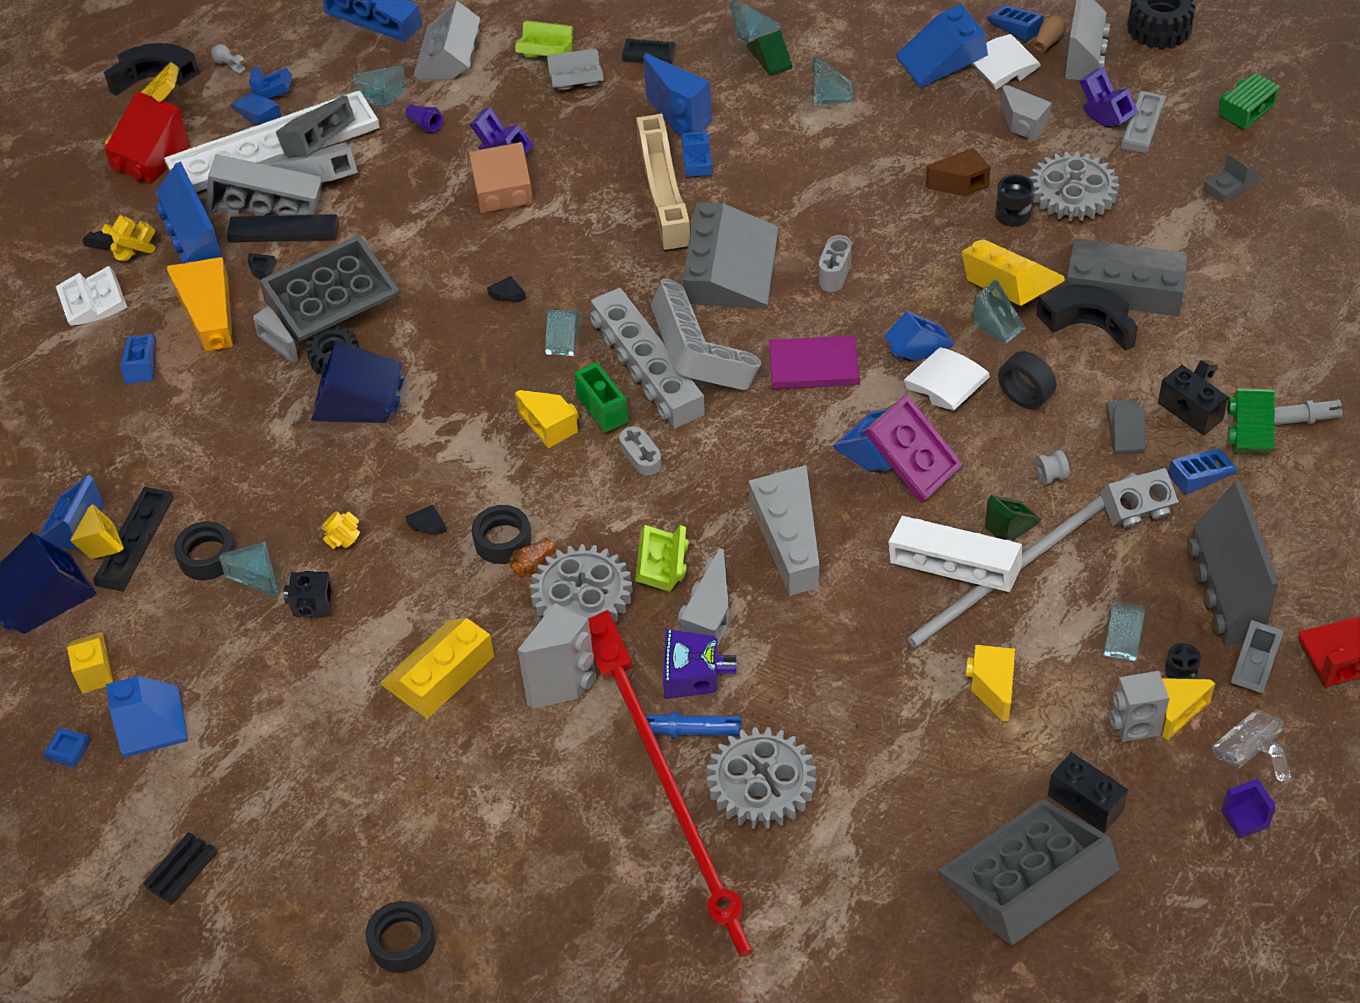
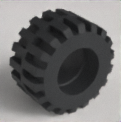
[1127,0,1196,49]

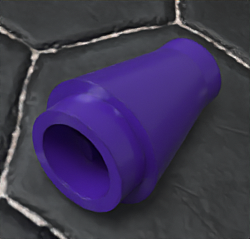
[405,104,443,132]

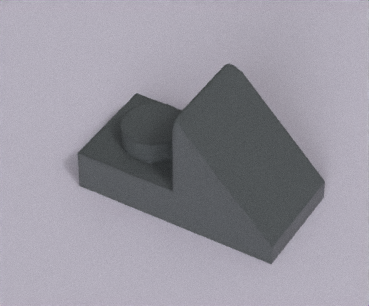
[1203,154,1262,204]
[1106,400,1145,454]
[1230,620,1284,693]

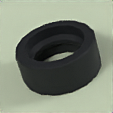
[998,351,1057,409]
[471,505,532,564]
[174,521,236,581]
[365,901,436,973]

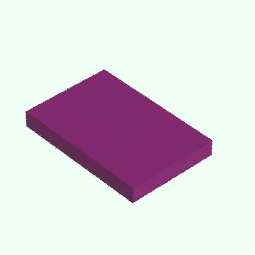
[769,336,860,389]
[863,394,963,502]

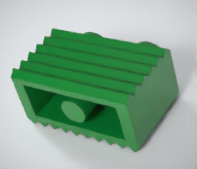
[1219,72,1280,130]
[574,362,629,432]
[1227,388,1275,455]

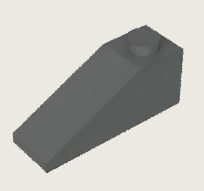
[276,96,356,156]

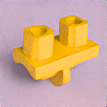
[101,215,156,262]

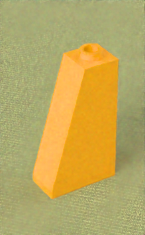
[167,257,233,352]

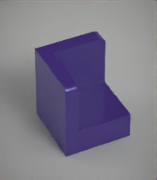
[1221,779,1276,839]

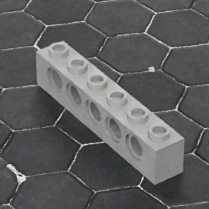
[589,288,705,429]

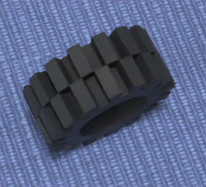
[306,325,361,378]

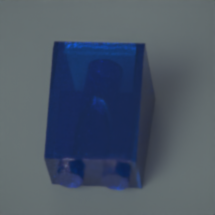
[311,341,405,423]
[0,532,97,634]

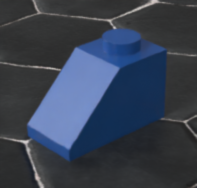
[885,311,955,362]

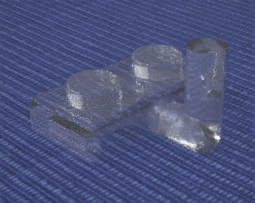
[1211,709,1290,781]

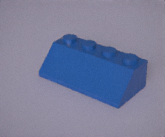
[155,162,222,264]

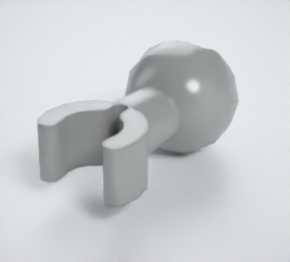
[211,44,246,75]

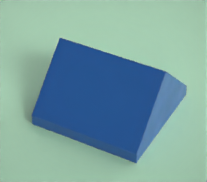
[36,475,104,551]

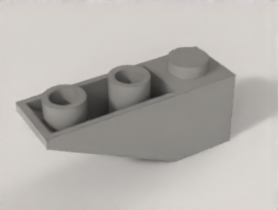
[269,142,358,182]
[678,548,729,645]

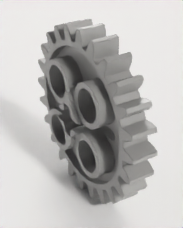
[1030,151,1119,221]
[530,544,633,622]
[706,727,816,829]

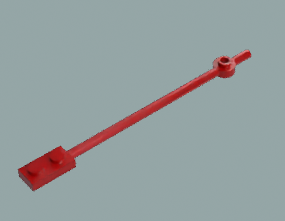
[588,610,752,957]

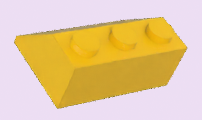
[962,239,1065,306]
[381,618,494,719]

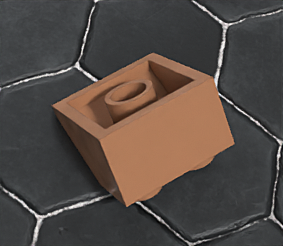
[469,142,533,213]

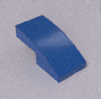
[681,131,712,177]

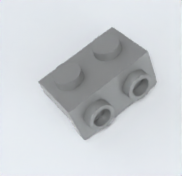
[547,48,604,90]

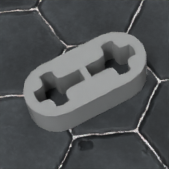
[619,426,662,475]

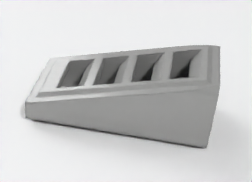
[253,306,299,363]

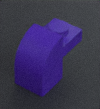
[1079,67,1138,126]
[470,107,533,154]

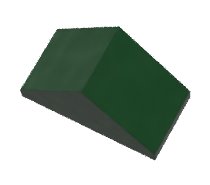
[747,30,793,76]
[985,495,1041,542]

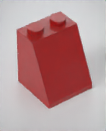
[104,91,190,184]

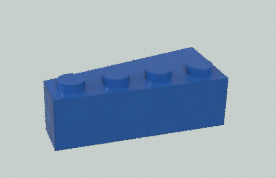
[322,0,422,42]

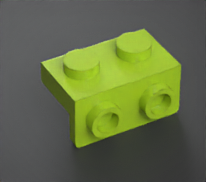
[515,21,573,58]
[635,525,689,592]

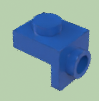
[249,66,292,99]

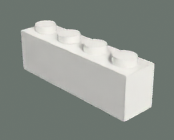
[889,516,1022,592]

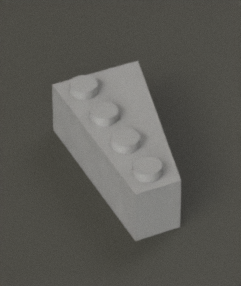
[206,154,322,216]
[748,465,819,596]

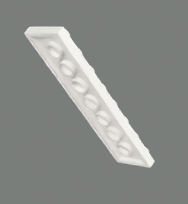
[164,90,380,193]

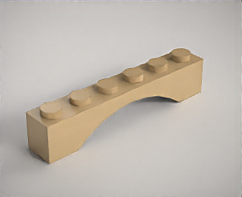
[636,114,690,250]

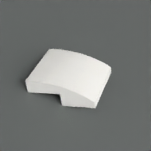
[971,34,1041,90]
[56,266,128,325]
[904,347,990,410]

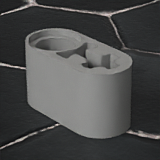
[819,235,852,292]

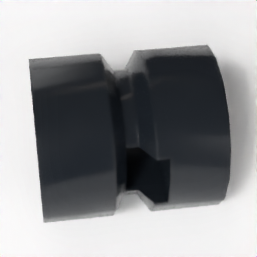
[995,174,1034,227]

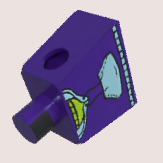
[663,629,737,699]

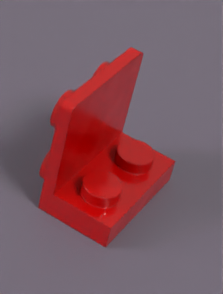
[1298,617,1360,687]

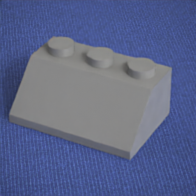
[1065,0,1110,80]
[414,1,480,80]
[518,603,596,709]

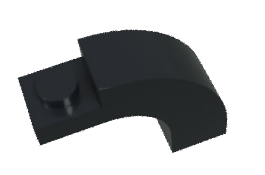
[104,43,200,96]
[1036,285,1138,351]

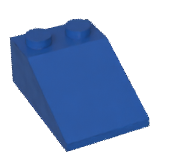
[896,4,988,88]
[643,53,712,134]

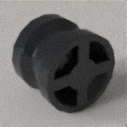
[1164,643,1201,679]

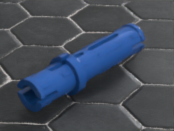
[645,712,742,738]

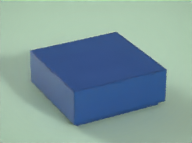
[44,727,91,768]

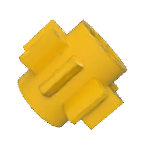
[322,511,360,549]

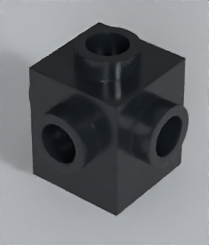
[284,571,334,617]

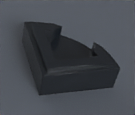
[82,225,114,251]
[248,253,277,280]
[487,276,526,302]
[1194,360,1218,380]
[405,505,446,535]

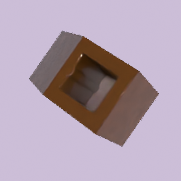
[926,148,991,196]

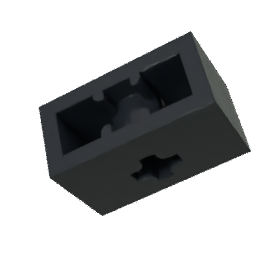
[1158,365,1229,436]
[1048,752,1129,834]

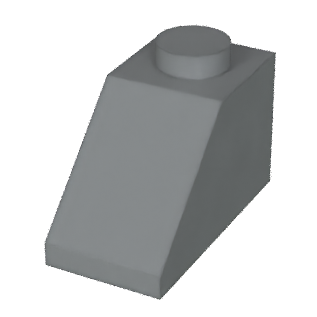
[1001,85,1052,141]

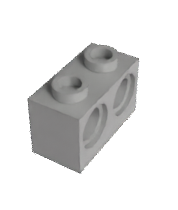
[1100,468,1179,528]
[1109,671,1169,742]

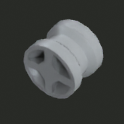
[1035,450,1070,485]

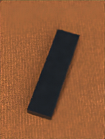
[227,214,339,242]
[93,487,174,592]

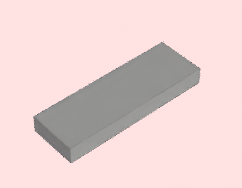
[1121,91,1166,153]

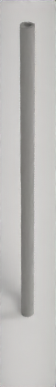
[908,472,1137,648]

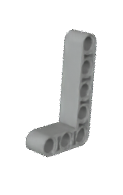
[651,278,761,390]

